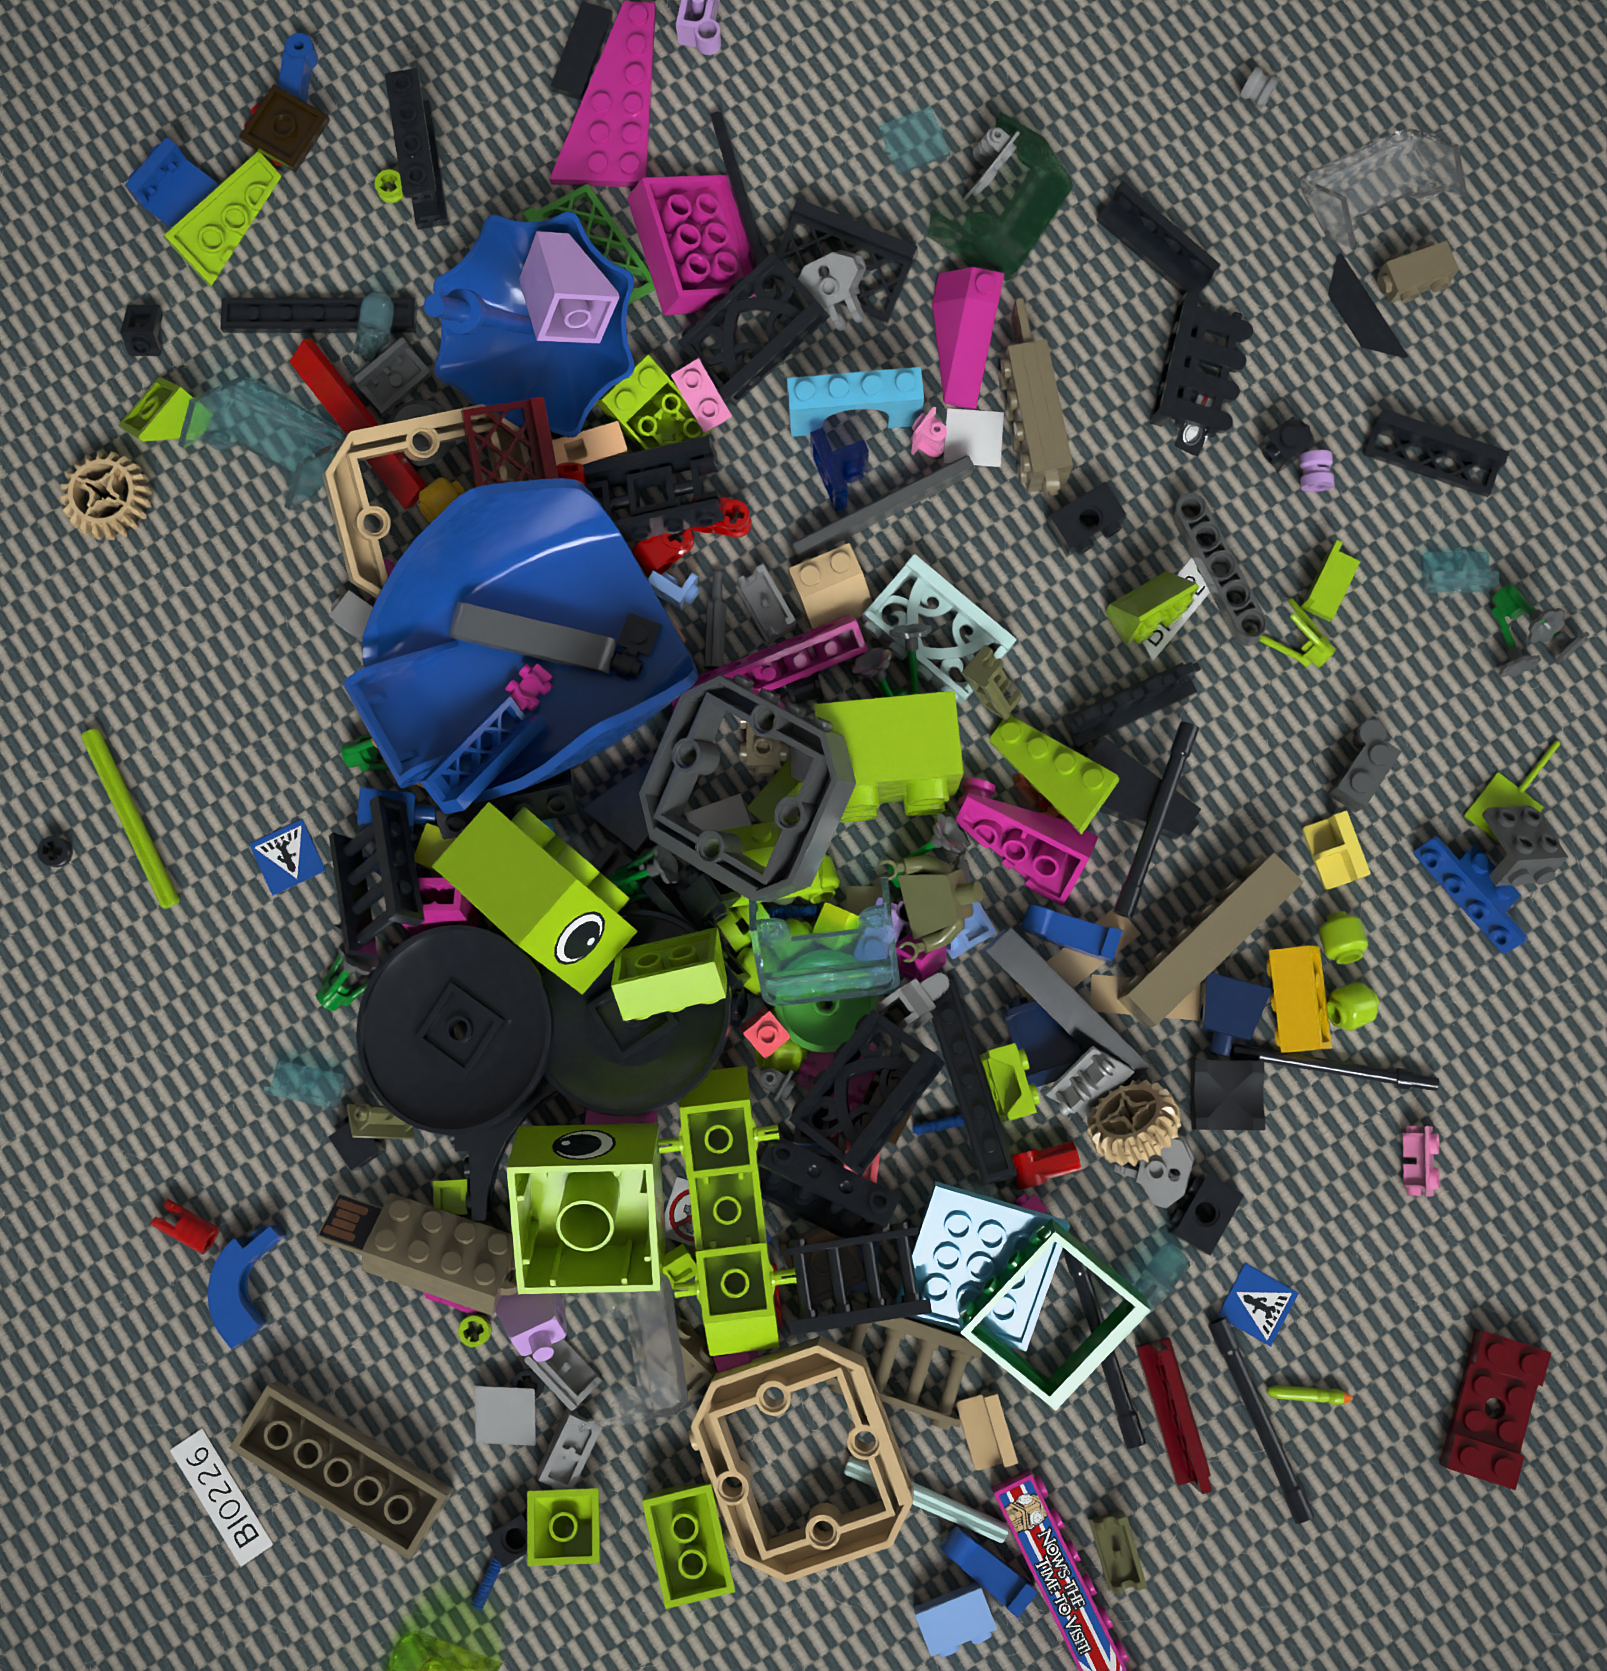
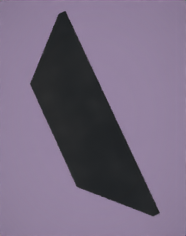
[1328,253,1408,358]

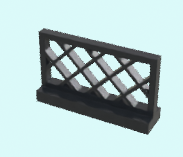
[772,198,918,323]

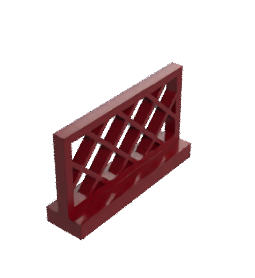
[461,397,559,487]
[1135,1337,1212,1494]

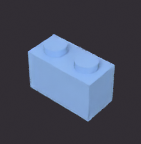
[913,1581,997,1657]

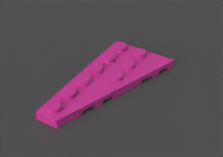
[549,1,656,187]

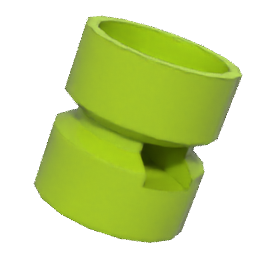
[716,903,776,953]

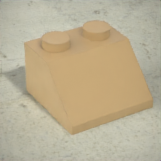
[788,543,873,630]

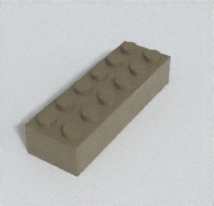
[1117,852,1304,1029]
[229,1381,454,1560]

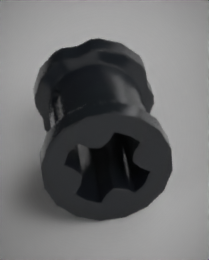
[786,672,824,704]

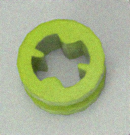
[374,169,404,204]
[458,1314,492,1347]

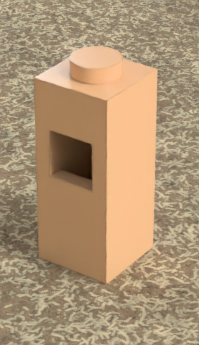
[552,421,628,465]

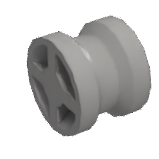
[1240,67,1279,109]

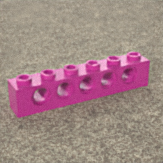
[671,614,868,710]

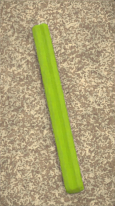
[81,728,180,909]

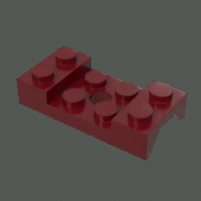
[1439,1328,1552,1491]

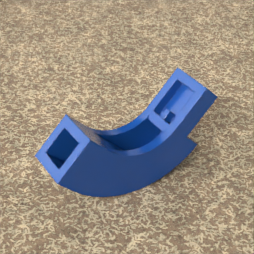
[208,1224,287,1349]

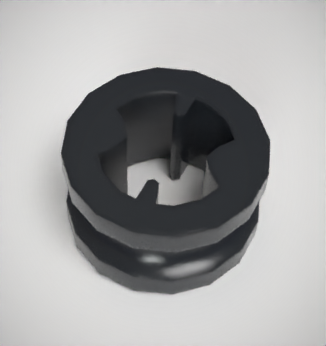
[37,836,73,868]
[512,1368,545,1399]

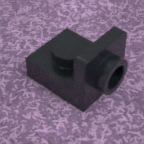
[120,305,163,356]

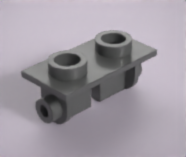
[760,1068,797,1103]

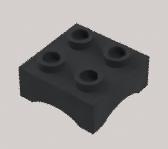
[1190,1060,1266,1131]

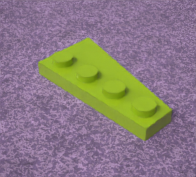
[163,151,282,288]
[989,715,1120,835]

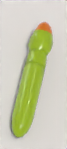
[1266,1385,1353,1405]

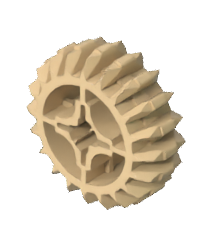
[59,451,152,540]
[1087,1079,1182,1167]

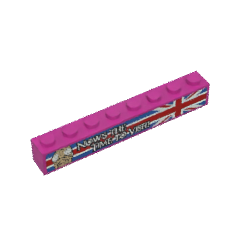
[991,1469,1129,1671]

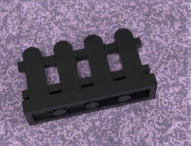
[1149,291,1253,438]
[1062,662,1201,749]

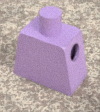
[495,1292,567,1361]

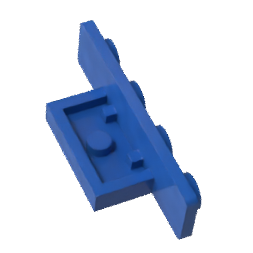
[1413,836,1528,954]

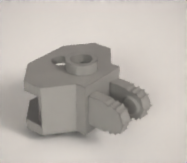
[798,250,867,331]
[876,972,950,1031]
[1111,1134,1194,1208]

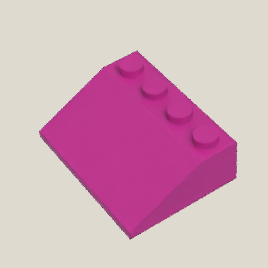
[627,175,756,316]

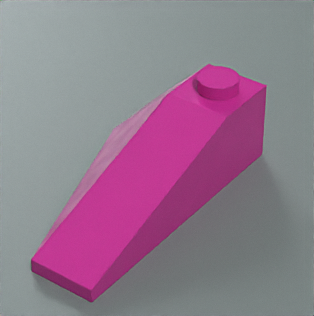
[932,267,1005,410]
[955,793,1099,906]

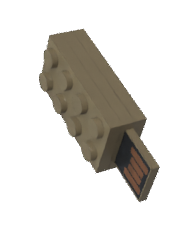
[998,298,1073,497]
[317,1193,517,1316]

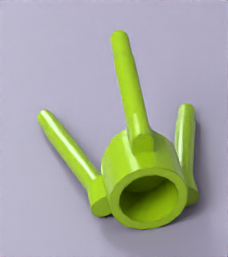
[1249,598,1336,668]

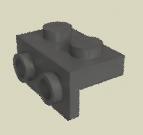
[353,337,432,416]

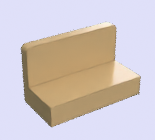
[956,1390,1018,1470]

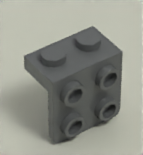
[1482,806,1568,887]

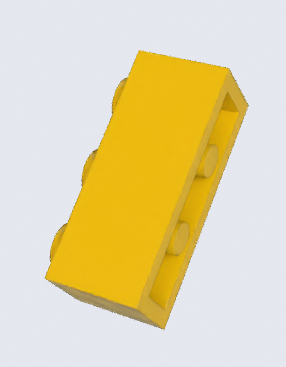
[1267,945,1332,1053]

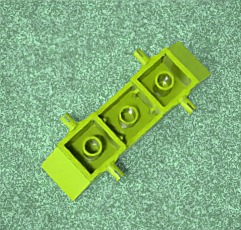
[658,1066,797,1356]

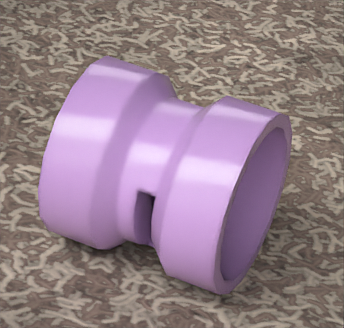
[1299,450,1335,492]

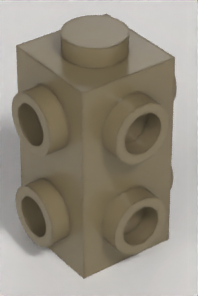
[1377,240,1459,304]
[740,699,787,776]

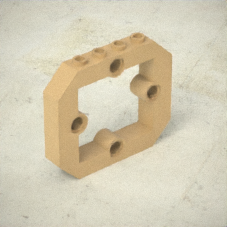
[322,404,534,598]
[688,1336,914,1583]

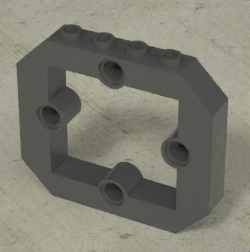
[639,674,856,902]

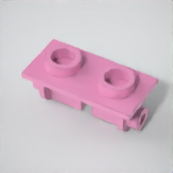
[671,358,732,433]
[910,407,947,458]
[1402,1126,1440,1196]

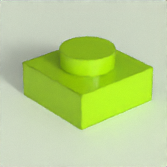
[433,1179,471,1215]
[662,1244,697,1290]

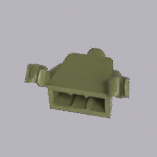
[879,855,984,962]

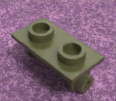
[347,1104,415,1139]

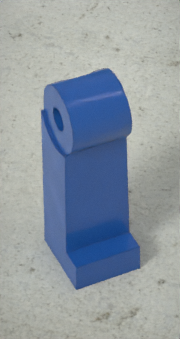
[278,33,318,102]
[1020,905,1123,963]
[939,1525,1038,1618]

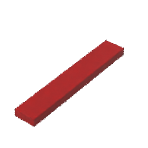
[289,338,427,509]

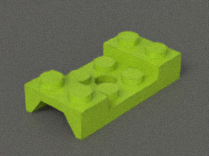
[979,1043,1040,1121]

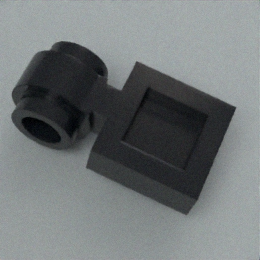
[611,612,662,681]

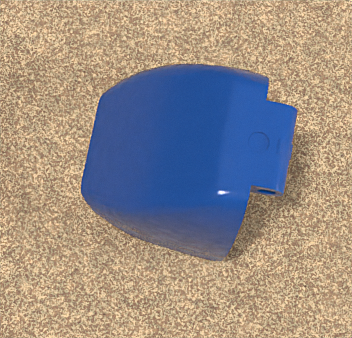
[343,478,699,803]

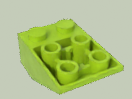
[596,354,713,451]
[1105,571,1199,645]

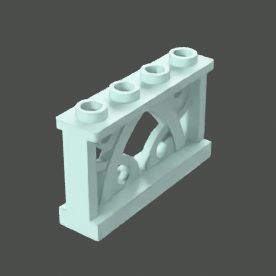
[861,554,1017,705]

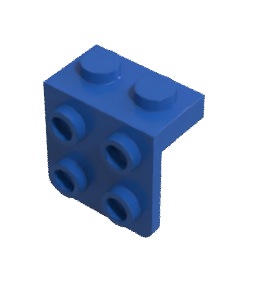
[125,137,220,228]

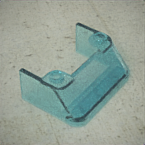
[178,377,347,510]
[749,878,900,1006]

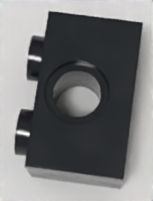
[1046,482,1127,557]
[1168,1173,1244,1256]

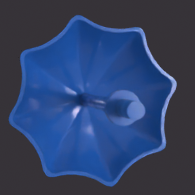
[424,212,635,438]

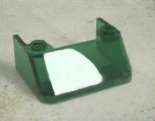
[928,111,1073,281]

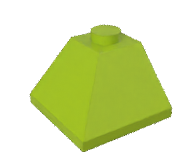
[118,376,210,442]
[527,1488,601,1566]

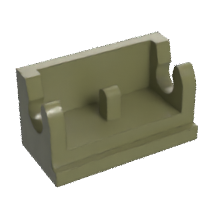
[961,645,1022,721]
[1088,1510,1148,1595]

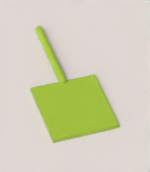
[1464,740,1560,846]

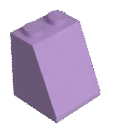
[519,231,619,343]

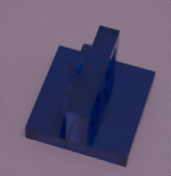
[810,427,869,512]

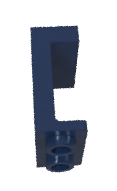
[1001,997,1087,1088]

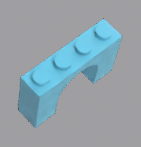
[787,367,924,437]

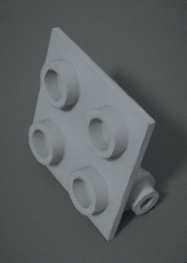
[962,127,1020,202]
[1045,1046,1135,1118]

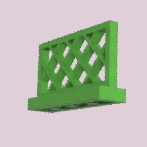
[522,183,655,305]

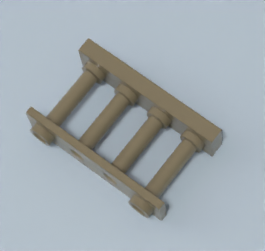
[825,1298,983,1430]

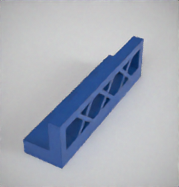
[420,696,548,814]

